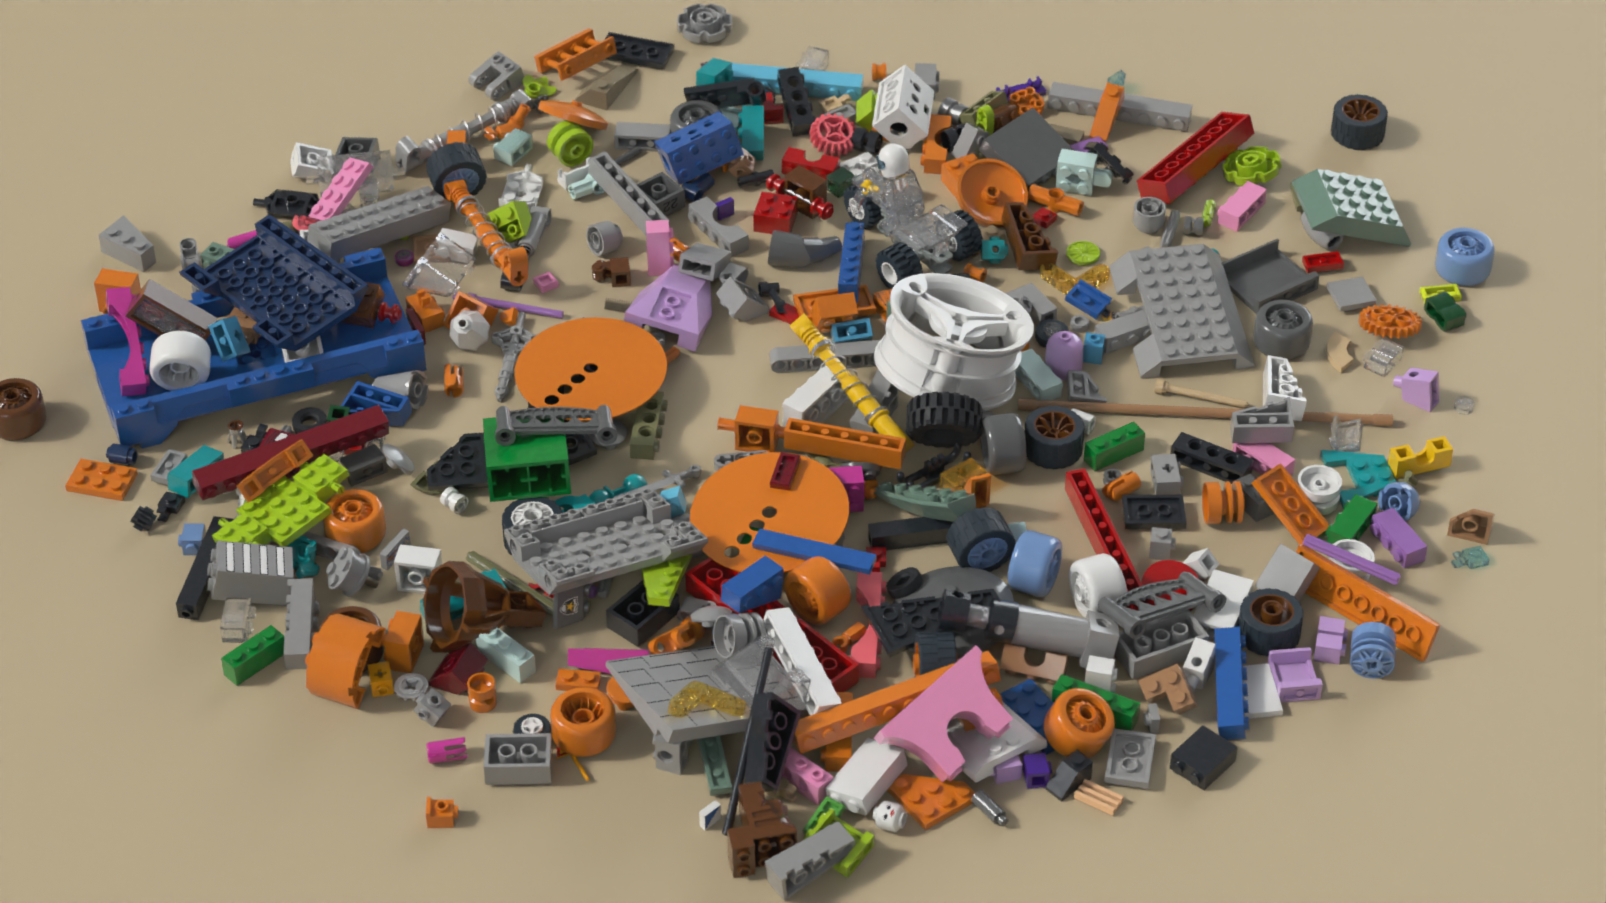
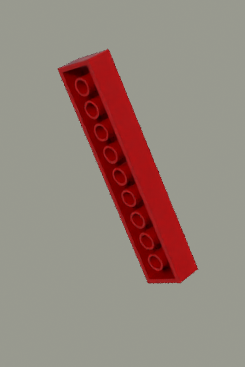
[685,557,859,692]

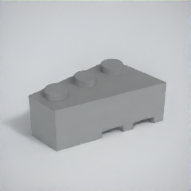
[99,215,156,272]
[849,370,898,433]
[1230,397,1294,443]

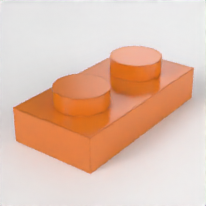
[555,669,601,691]

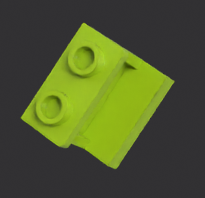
[804,808,875,878]

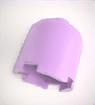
[1044,331,1083,380]

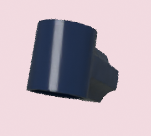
[681,173,715,203]

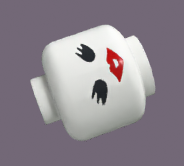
[873,801,907,832]

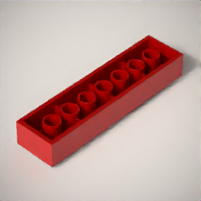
[1137,112,1255,204]

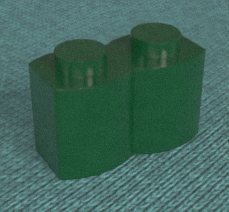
[1424,292,1466,331]

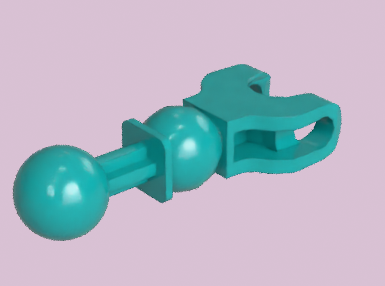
[554,474,648,513]

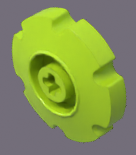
[1222,146,1282,186]

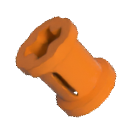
[963,263,987,283]

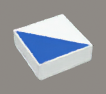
[699,800,721,830]

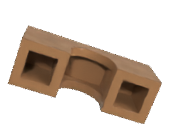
[1000,644,1070,684]

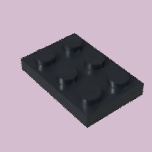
[1122,495,1187,529]

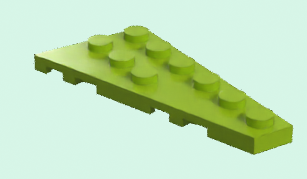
[641,554,693,607]

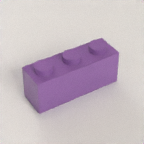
[1370,508,1427,569]

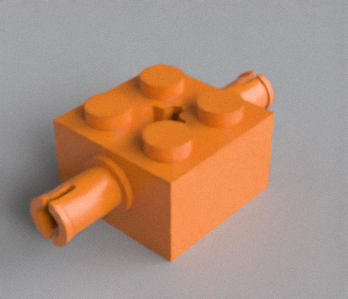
[717,405,785,452]

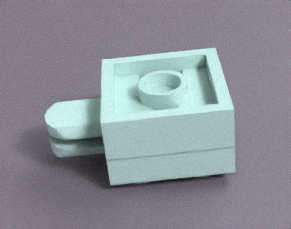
[1056,149,1113,196]

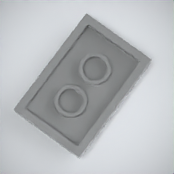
[1104,729,1156,789]

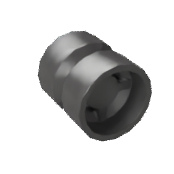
[938,97,969,126]

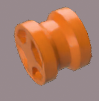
[872,63,886,81]

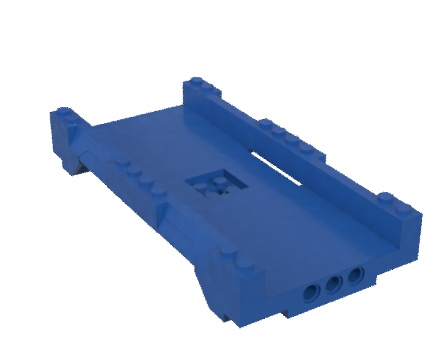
[81,248,427,449]

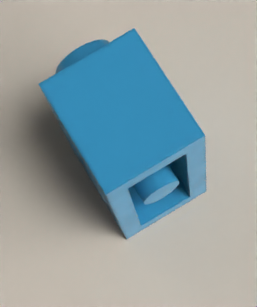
[208,316,251,362]
[830,318,873,343]

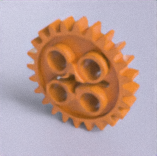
[1359,304,1422,339]

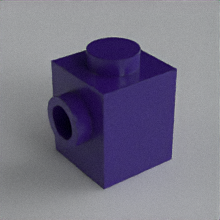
[1022,753,1052,789]

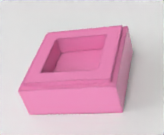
[533,271,559,293]

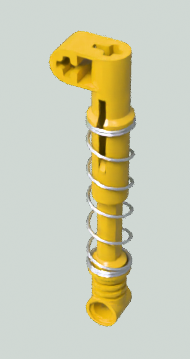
[789,313,915,452]

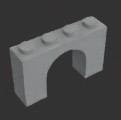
[1005,283,1057,325]

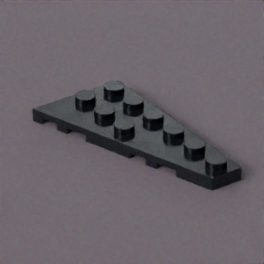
[861,588,1000,657]

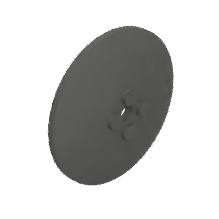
[892,566,1014,659]

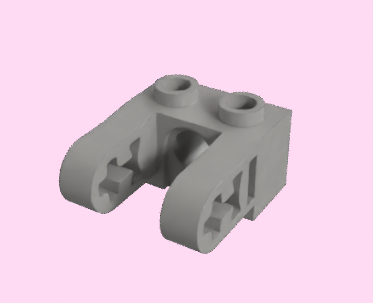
[469,51,524,101]
[653,734,692,775]

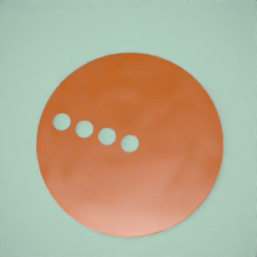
[515,317,667,421]
[690,452,849,573]

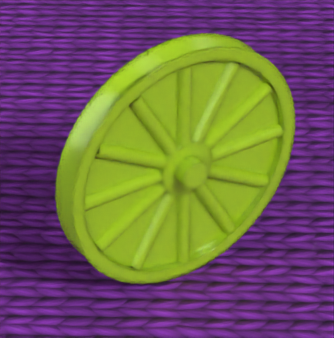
[1066,241,1100,265]

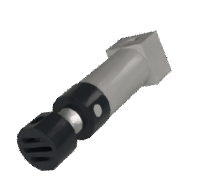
[937,589,1120,668]

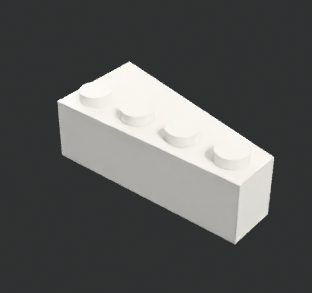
[1263,355,1307,421]

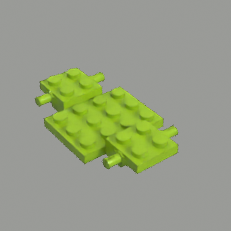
[212,454,350,547]

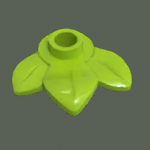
[522,74,557,98]

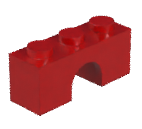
[782,147,840,185]

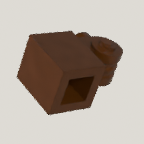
[592,257,631,287]

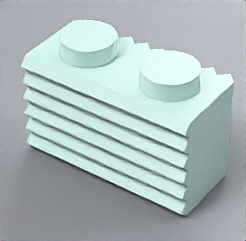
[493,128,533,166]

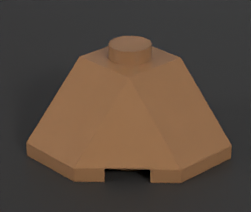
[1447,509,1495,545]

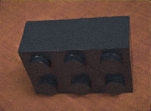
[606,579,680,647]

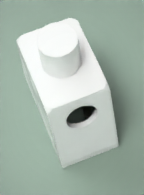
[1183,637,1216,692]

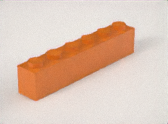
[784,418,906,469]

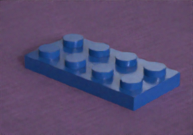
[1000,679,1056,755]

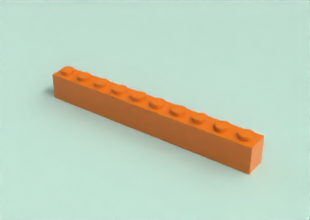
[792,651,1001,754]

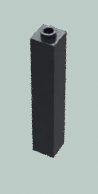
[176,516,233,620]
[868,517,954,551]

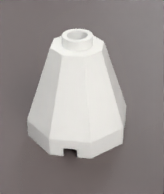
[449,310,490,351]

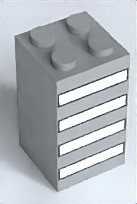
[207,541,293,606]

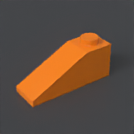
[1089,82,1125,142]

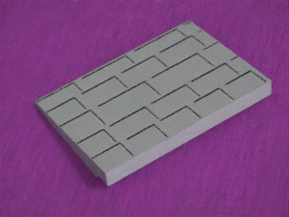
[605,646,810,744]

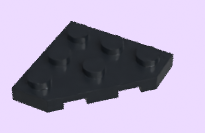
[427,432,488,491]

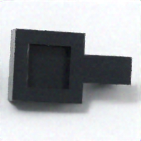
[240,424,268,453]
[157,491,185,522]

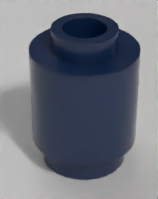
[106,443,138,466]

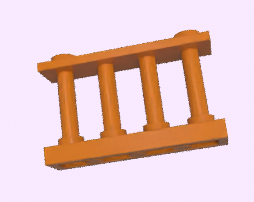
[534,28,617,81]

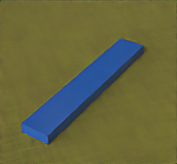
[752,528,877,575]

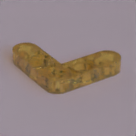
[1040,263,1110,295]
[667,681,747,718]

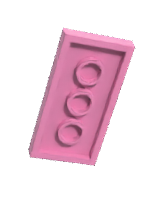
[308,157,374,221]

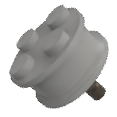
[326,547,379,597]

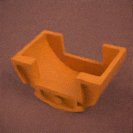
[305,613,386,709]

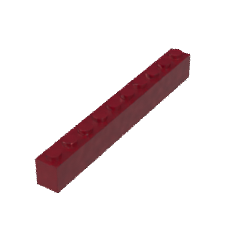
[192,405,389,501]

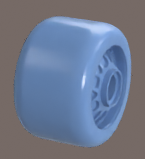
[1435,228,1495,286]
[1008,530,1063,597]

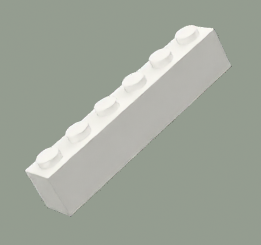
[763,607,842,715]

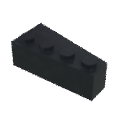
[744,692,801,792]

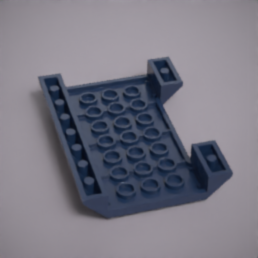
[179,214,368,351]

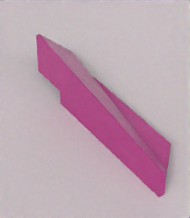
[568,648,652,674]

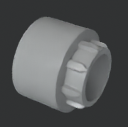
[1133,197,1166,234]
[586,221,623,256]

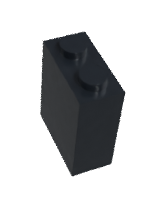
[1169,725,1238,790]

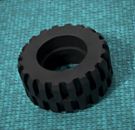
[906,391,983,448]

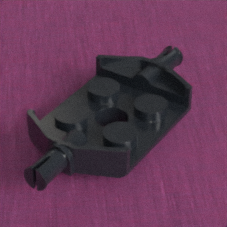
[253,189,319,217]

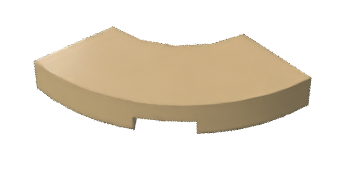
[1327,331,1354,373]

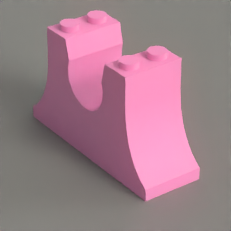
[874,645,1013,782]

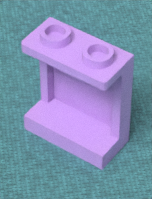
[1268,647,1323,702]

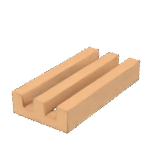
[1074,779,1124,816]

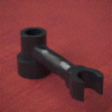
[758,281,786,313]

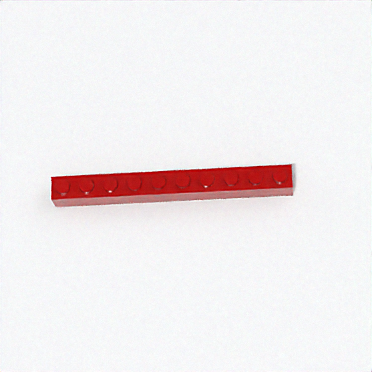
[1065,468,1152,622]

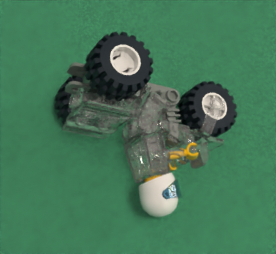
[843,143,983,289]

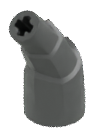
[768,230,842,268]

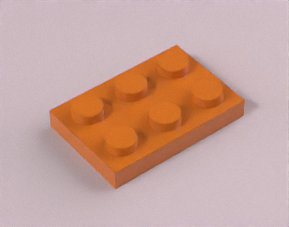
[65,458,138,501]

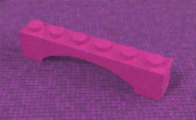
[106,287,149,396]

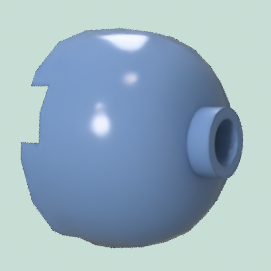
[1378,482,1420,521]

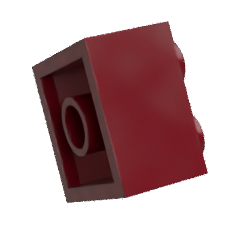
[428,643,488,695]

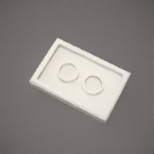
[1243,663,1283,719]

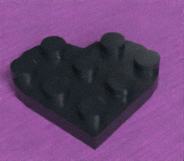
[1083,142,1134,185]

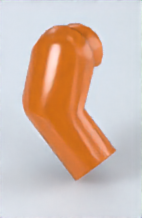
[864,479,878,500]

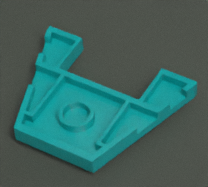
[1320,450,1396,509]

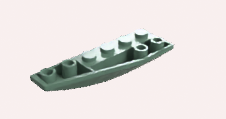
[874,482,977,521]

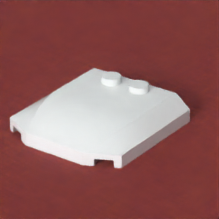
[947,703,1047,783]

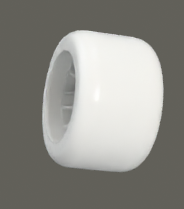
[150,331,211,391]
[1069,553,1127,618]

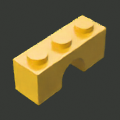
[1388,436,1454,479]

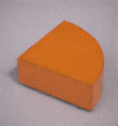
[499,307,518,326]

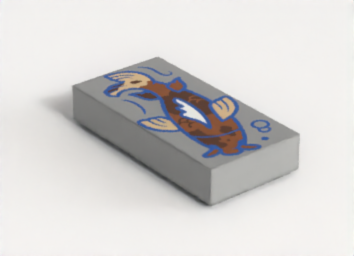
[380,529,411,571]

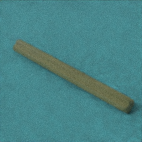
[466,551,553,616]

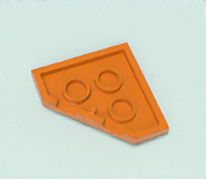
[887,774,975,830]

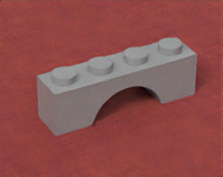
[688,197,749,257]

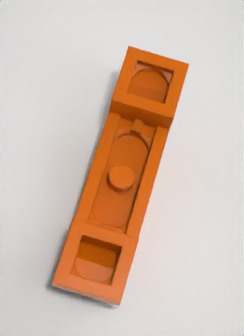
[237,439,313,503]

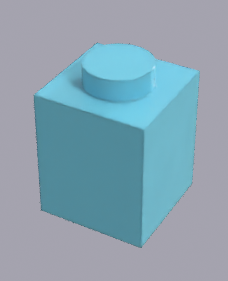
[660,486,687,518]

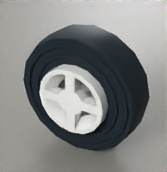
[513,714,552,734]

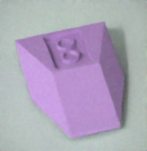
[624,264,712,352]

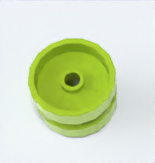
[547,120,594,167]

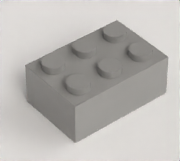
[484,733,552,785]

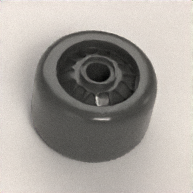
[670,100,722,134]
[1253,300,1313,360]
[980,413,1027,475]

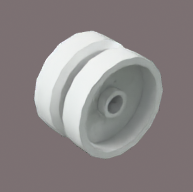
[1297,465,1342,516]
[1328,539,1375,582]

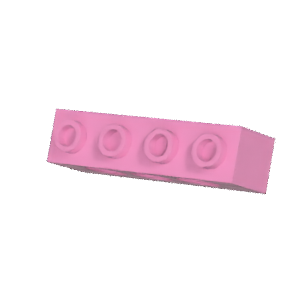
[782,748,833,805]

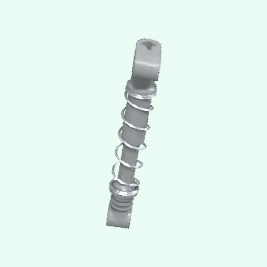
[395,89,534,173]

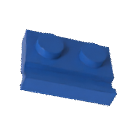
[1065,279,1112,319]

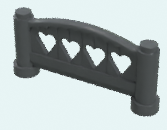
[495,405,617,446]
[1098,571,1226,639]

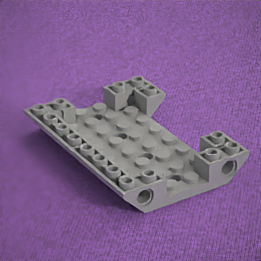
[504,488,708,595]

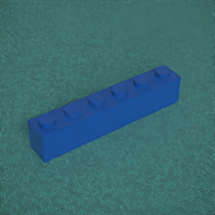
[838,222,865,303]
[1215,627,1249,740]

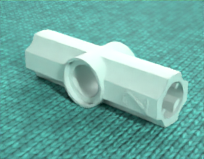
[568,173,605,200]

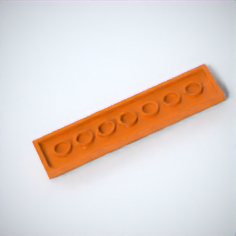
[1296,544,1441,662]

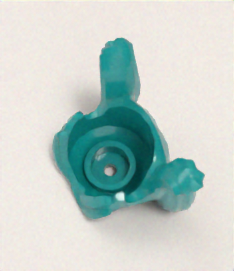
[286,535,320,579]

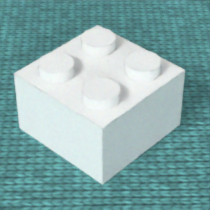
[394,544,442,594]

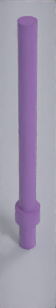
[452,292,564,319]

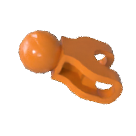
[648,616,706,654]

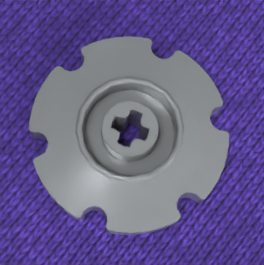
[677,3,732,43]

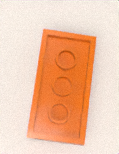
[793,285,876,322]
[1251,463,1329,545]

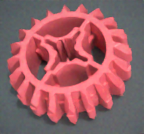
[809,112,856,157]

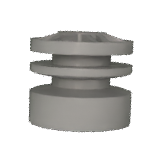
[713,612,766,659]

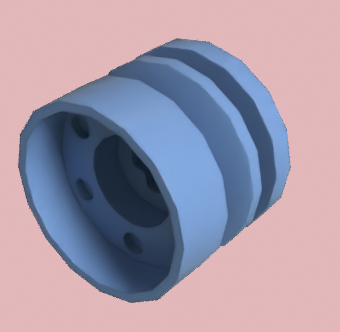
[1350,622,1396,679]

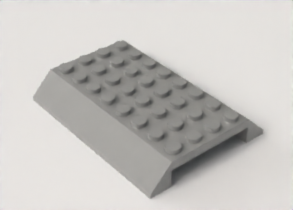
[1109,244,1254,379]

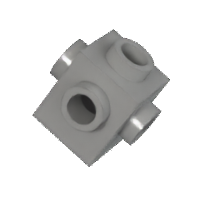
[413,688,452,727]

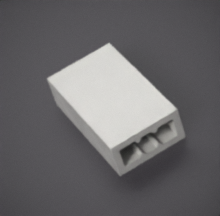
[1193,569,1254,641]
[826,738,907,816]

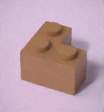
[1138,663,1198,715]

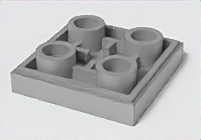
[1327,277,1377,312]

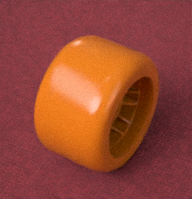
[323,489,386,553]
[784,556,851,625]
[550,687,616,757]
[1044,688,1115,758]

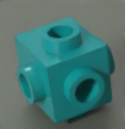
[981,237,1008,264]

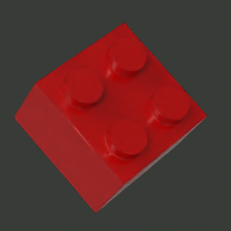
[753,192,798,234]

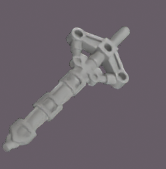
[491,312,536,402]

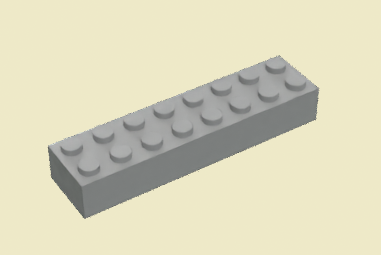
[308,186,451,260]

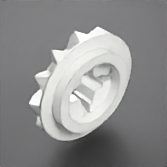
[394,673,428,701]

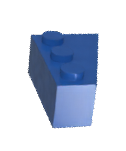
[341,381,412,426]
[721,556,784,613]

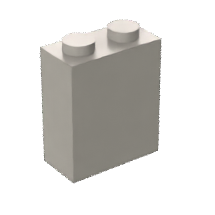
[678,243,732,281]
[1254,543,1320,602]

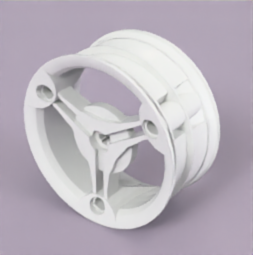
[874,273,1034,410]

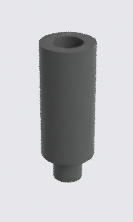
[971,790,1008,826]

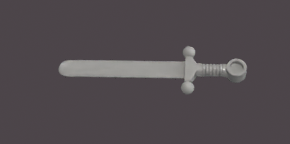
[613,465,701,499]

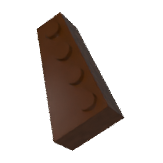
[1001,202,1059,270]

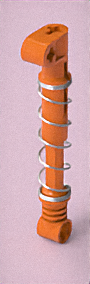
[444,179,528,286]

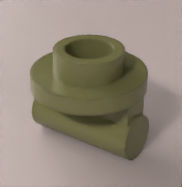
[1398,470,1418,489]

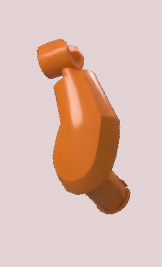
[483,103,531,141]

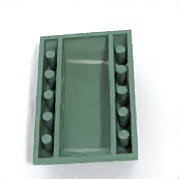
[1292,169,1411,247]

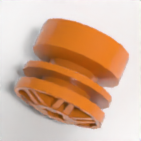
[1202,481,1245,524]

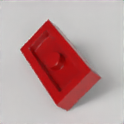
[1302,251,1344,273]

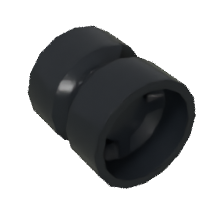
[940,123,966,153]
[851,126,883,155]

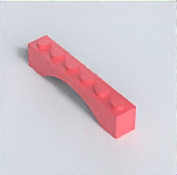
[851,572,886,678]

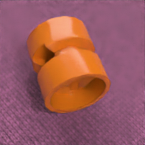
[467,672,497,713]

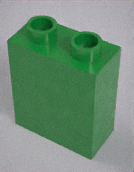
[483,417,572,502]

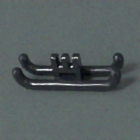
[897,442,972,488]

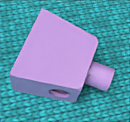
[1393,368,1440,412]

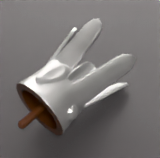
[228,420,247,449]

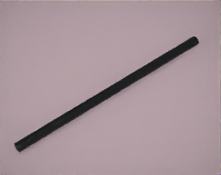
[722,647,773,836]

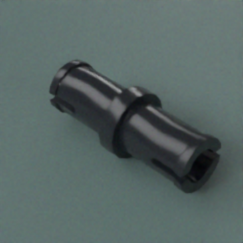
[737,169,774,188]

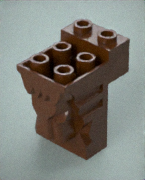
[727,782,797,878]

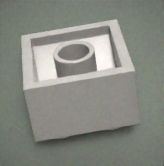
[716,277,770,321]

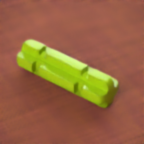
[1202,199,1216,228]

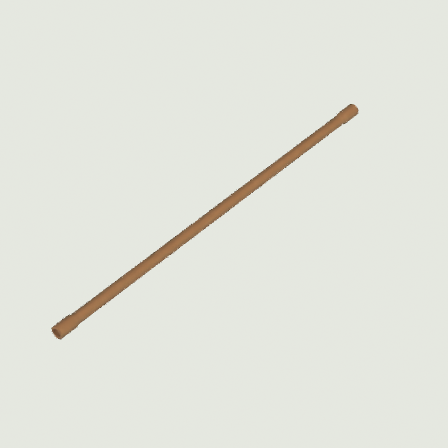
[1018,398,1393,426]

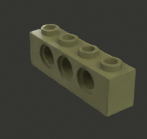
[630,391,668,460]

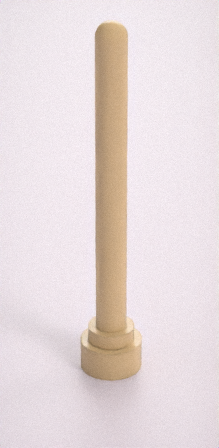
[1154,378,1248,408]

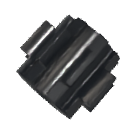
[130,506,157,532]

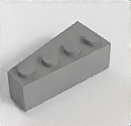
[284,578,320,669]
[765,821,855,901]

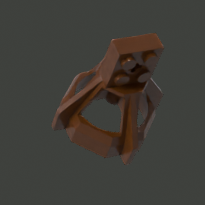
[423,561,547,653]

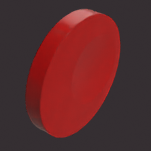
[1141,560,1199,612]

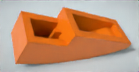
[964,473,991,508]

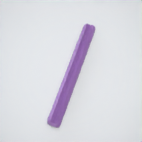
[1303,534,1401,585]

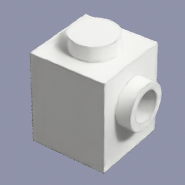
[1183,548,1219,580]

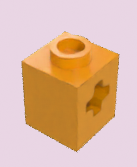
[368,661,394,697]

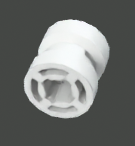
[440,487,469,514]

